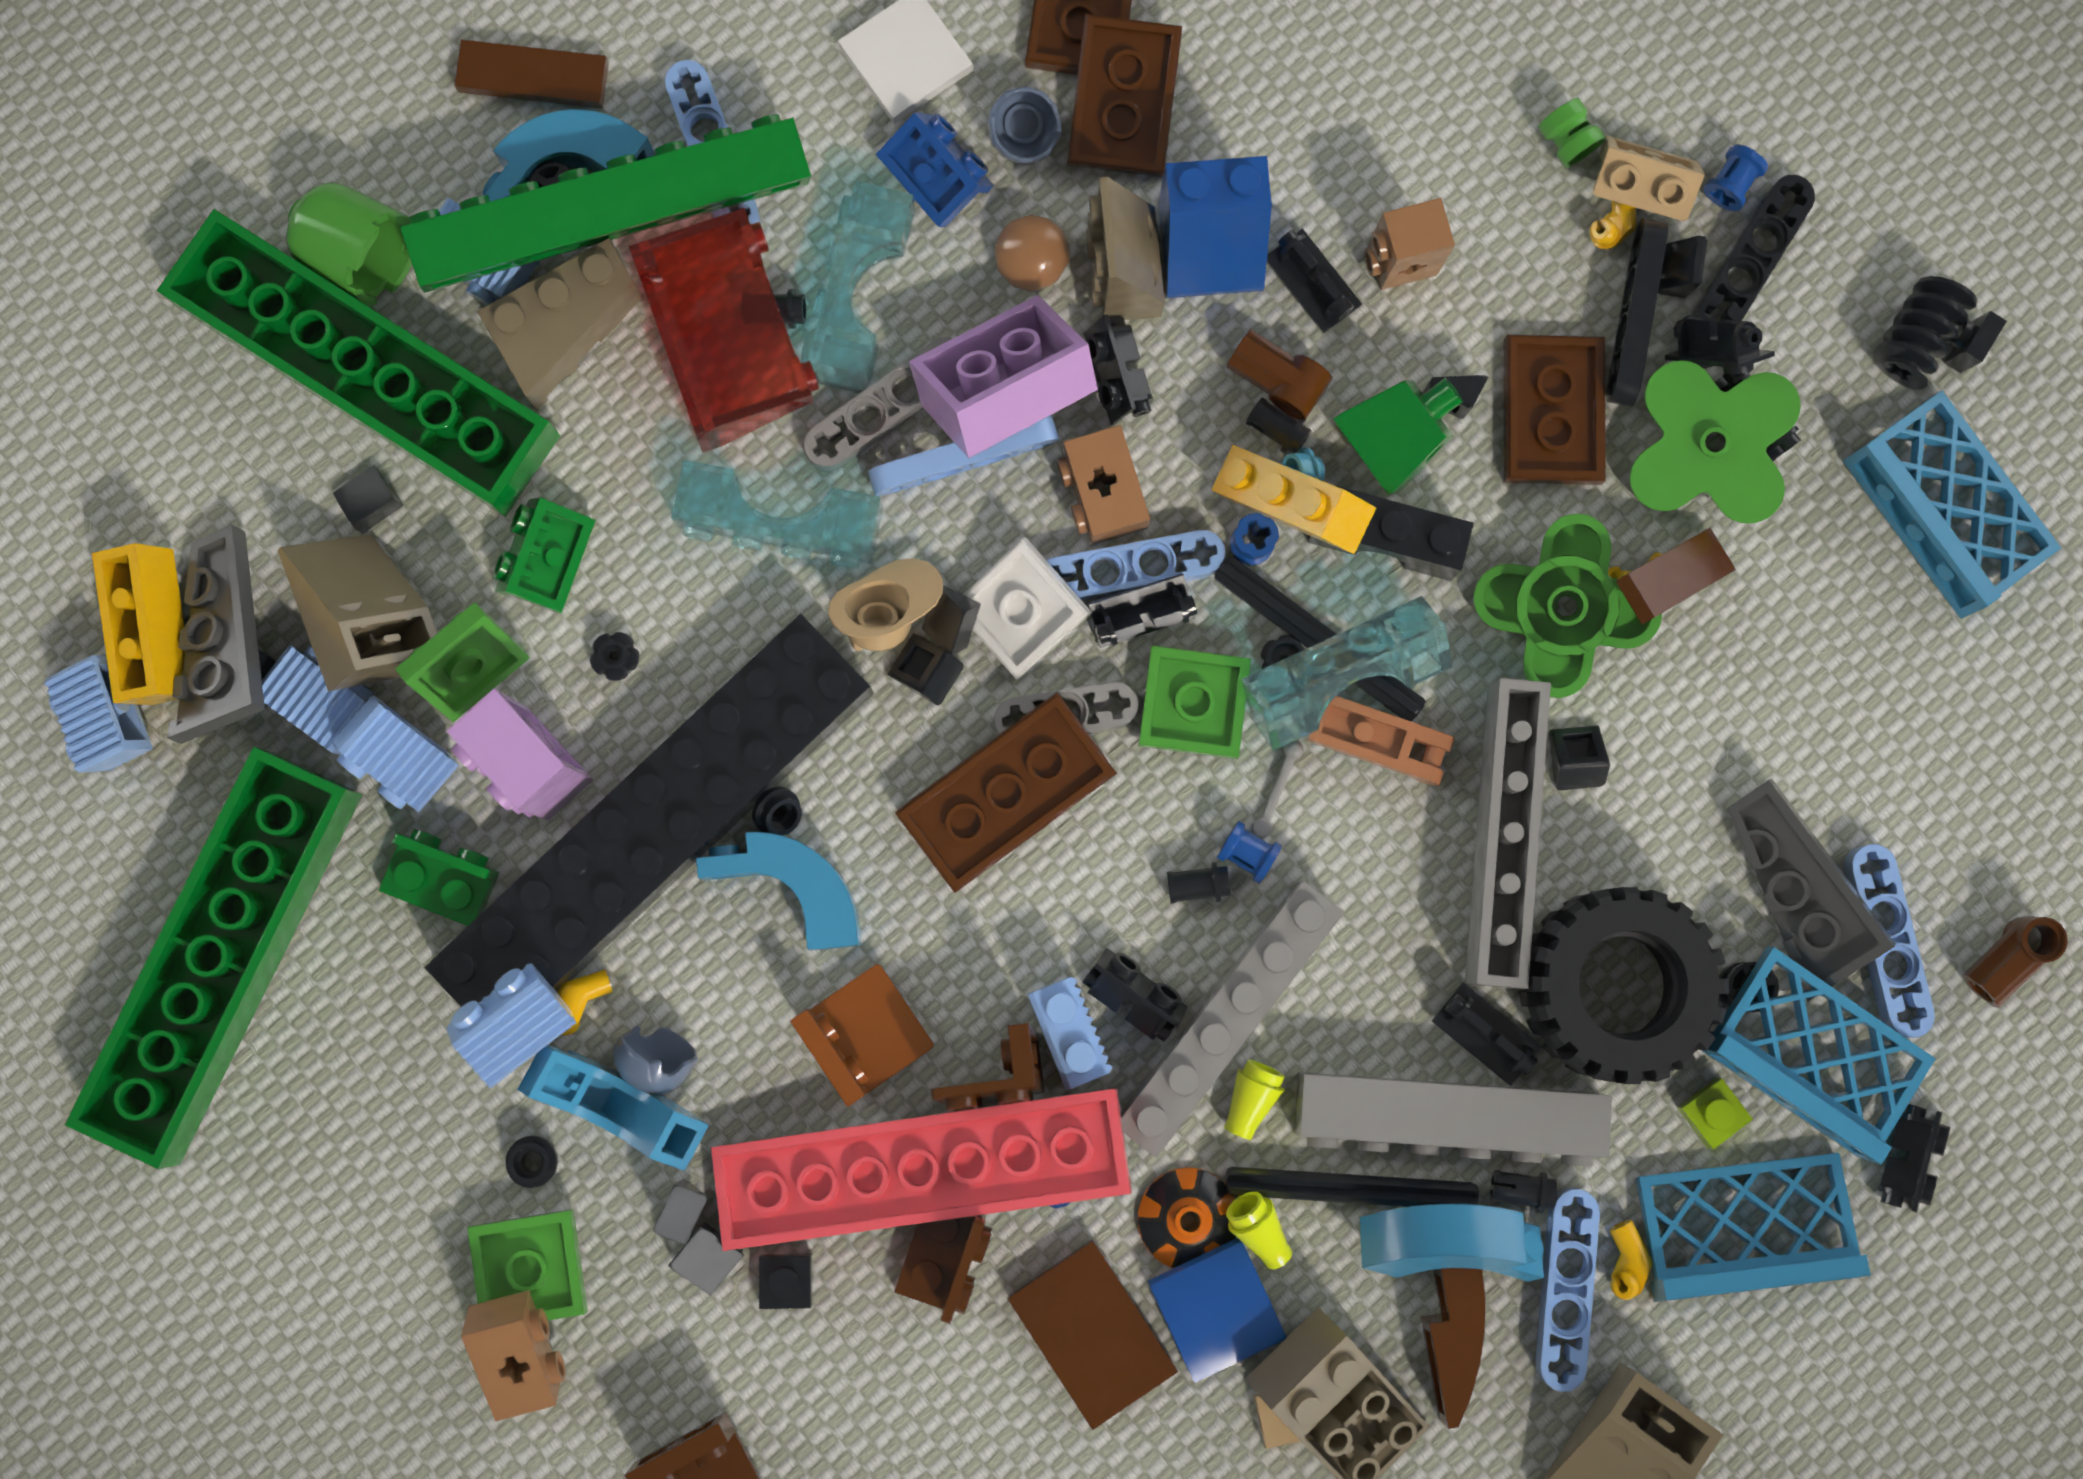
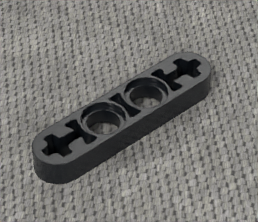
[1691,175,1815,321]
[1606,218,1669,407]

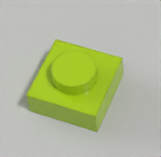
[1677,1077,1753,1150]

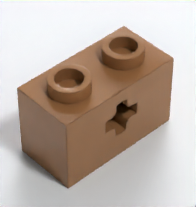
[1364,198,1455,290]
[1056,425,1150,546]
[461,1290,566,1422]

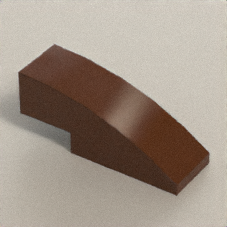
[1421,1268,1485,1429]

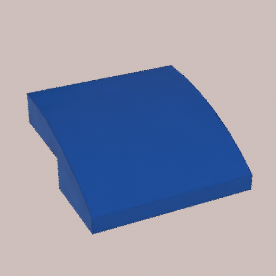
[1147,1238,1287,1383]

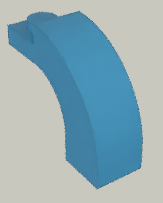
[483,110,655,201]
[696,832,862,951]
[517,1045,709,1171]
[1360,1204,1544,1281]

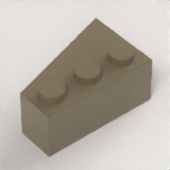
[477,238,642,411]

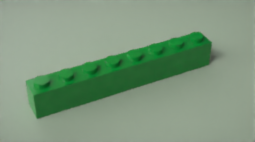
[400,114,811,293]

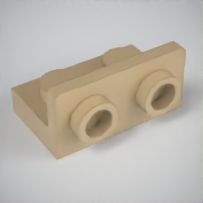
[1593,135,1705,221]

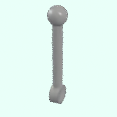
[1251,740,1304,838]

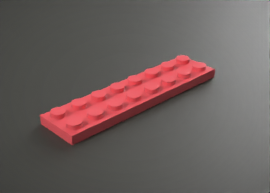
[711,1089,1132,1251]

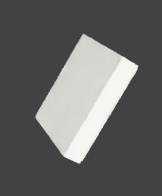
[838,0,973,124]
[963,538,1092,680]

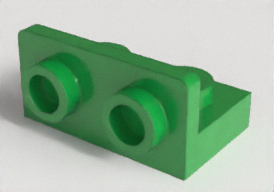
[493,497,596,613]
[378,828,500,926]

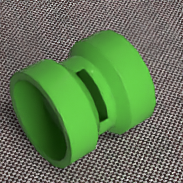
[1538,98,1607,168]

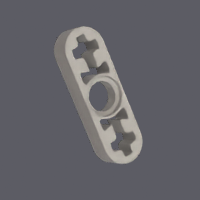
[994,682,1138,734]

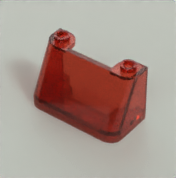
[628,208,819,453]

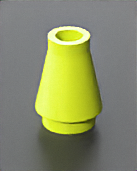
[1224,1059,1285,1140]
[1226,1191,1293,1269]

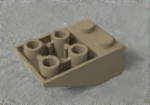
[1086,177,1164,320]
[277,534,437,692]
[1244,1307,1430,1479]
[1543,1362,1724,1479]

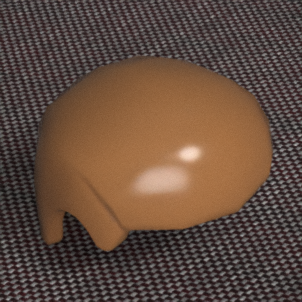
[994,214,1071,292]

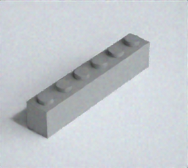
[1465,678,1551,989]
[1120,881,1344,1158]
[1294,1072,1612,1166]

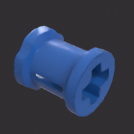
[1703,144,1768,212]
[1229,513,1279,566]
[1216,821,1282,884]

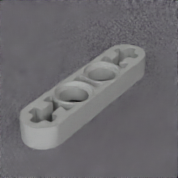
[804,337,953,472]

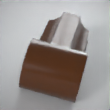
[1226,329,1332,420]
[1962,916,2068,1008]

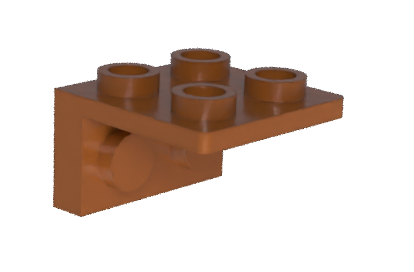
[790,964,934,1107]

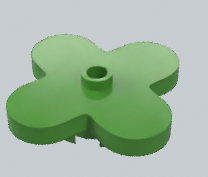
[1629,361,1801,524]
[1474,514,1662,698]

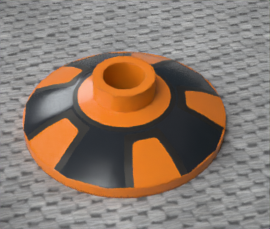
[1138,1167,1236,1268]

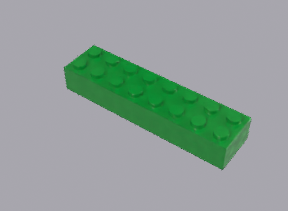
[156,209,561,517]
[64,746,363,1169]

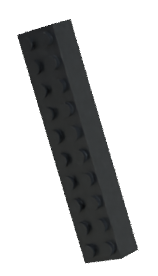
[424,613,874,1007]

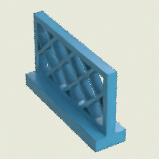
[1842,390,2061,619]
[1701,946,1936,1165]
[1635,1153,1871,1302]

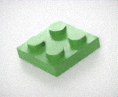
[395,602,530,722]
[1138,646,1251,759]
[467,1209,588,1320]

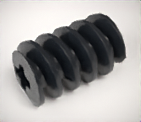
[1873,276,1978,390]

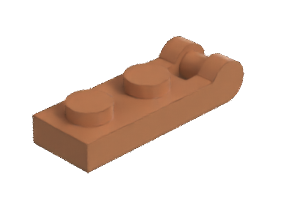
[1306,692,1455,786]

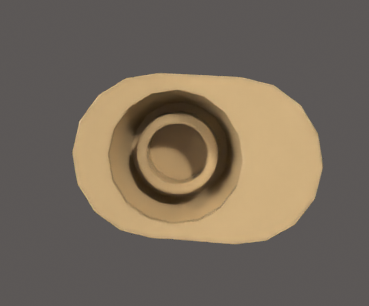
[828,558,943,651]

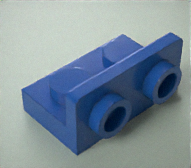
[875,112,994,227]

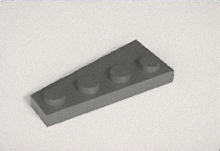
[167,525,265,744]
[1727,778,1896,1002]

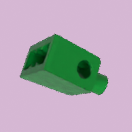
[1333,378,1463,496]

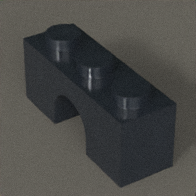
[1308,485,1474,581]

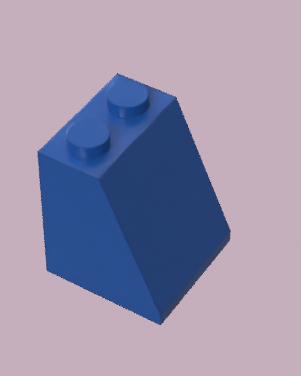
[1158,156,1272,298]

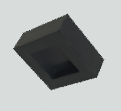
[1944,310,2007,374]
[759,1254,812,1309]

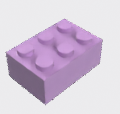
[909,295,1098,458]
[446,688,593,820]

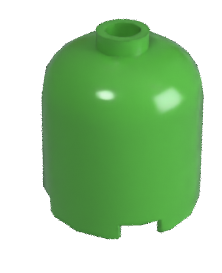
[286,182,412,306]

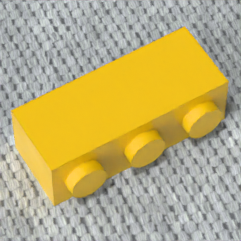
[1211,444,1376,554]
[92,543,185,705]

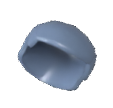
[987,86,1062,164]
[613,1026,698,1095]

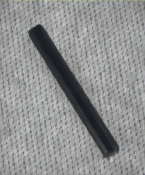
[1214,557,1426,721]
[1225,1167,1479,1207]

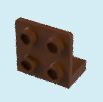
[931,1023,1045,1112]
[894,1214,992,1324]
[624,1412,761,1479]

